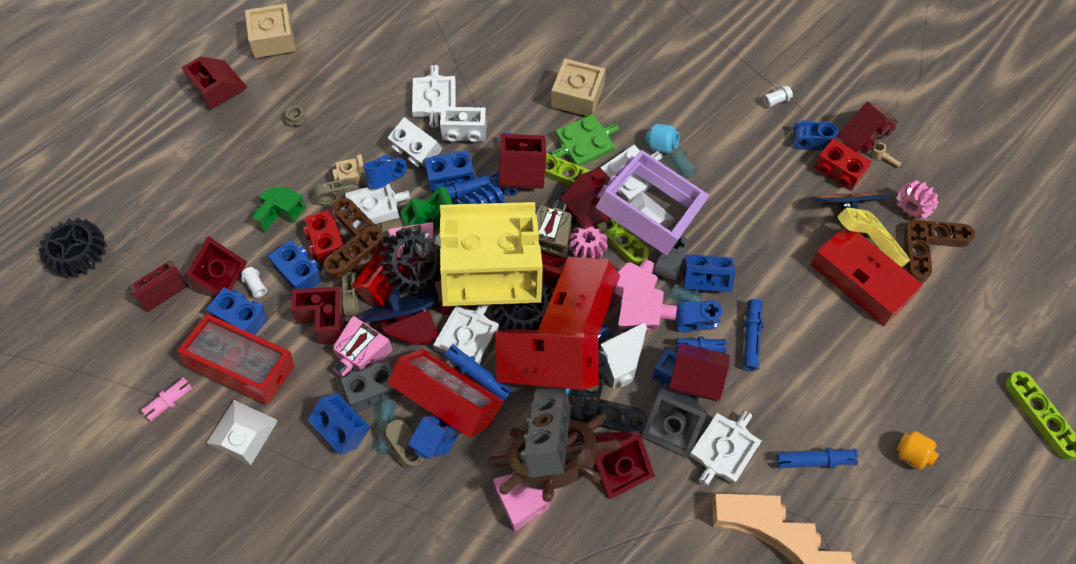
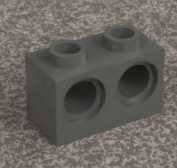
[341,360,401,413]

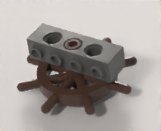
[487,388,621,502]

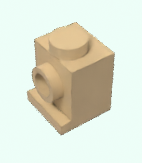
[333,154,367,187]

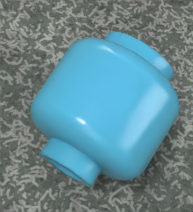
[645,124,680,154]

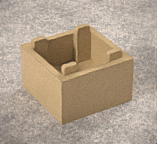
[245,3,296,58]
[551,59,606,116]

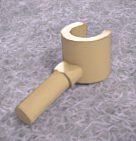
[872,142,901,167]

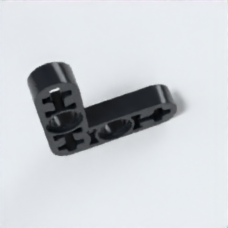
[574,349,647,432]

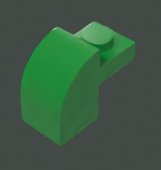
[400,186,453,229]
[252,187,306,233]

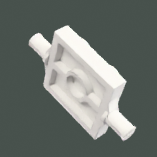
[412,65,456,128]
[601,145,662,203]
[332,184,410,228]
[433,304,499,368]
[690,411,761,486]

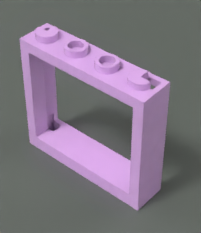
[595,150,710,256]

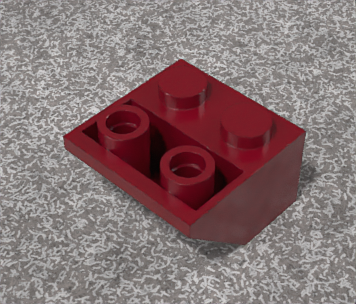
[181,57,247,109]
[497,134,546,189]

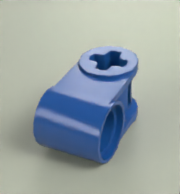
[793,120,838,151]
[363,155,407,189]
[676,300,723,332]

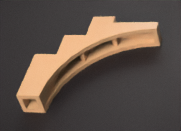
[712,494,856,564]

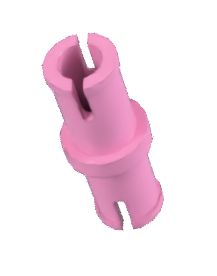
[141,377,193,421]

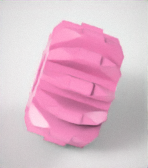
[896,180,939,220]
[569,226,608,259]

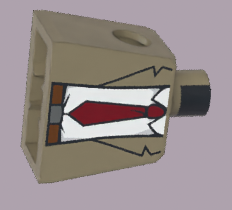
[535,200,572,258]

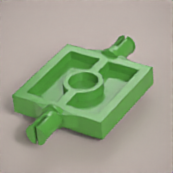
[550,114,619,166]

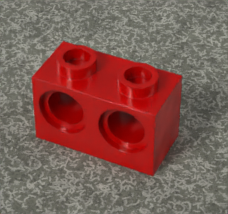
[814,138,872,191]
[303,209,343,266]
[352,250,405,306]

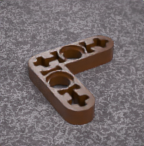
[323,198,384,279]
[904,220,975,283]

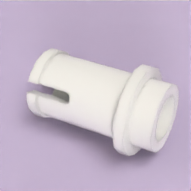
[763,86,793,108]
[241,267,267,298]

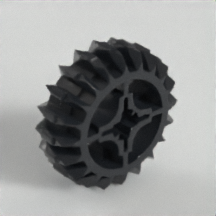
[38,217,107,278]
[379,228,441,293]
[492,281,552,331]

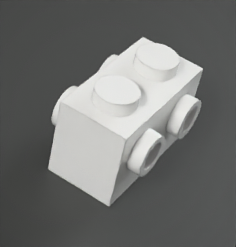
[440,107,487,142]
[388,117,442,169]

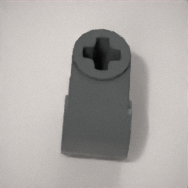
[653,235,688,282]

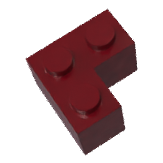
[837,101,899,154]
[291,286,345,344]

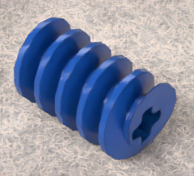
[454,180,505,205]

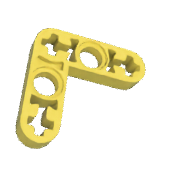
[838,208,910,267]

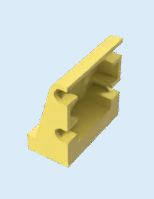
[440,202,543,306]

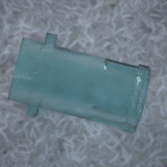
[671,150,698,179]
[670,284,702,302]

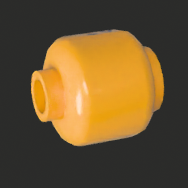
[896,431,939,470]

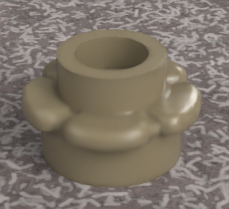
[285,106,307,126]

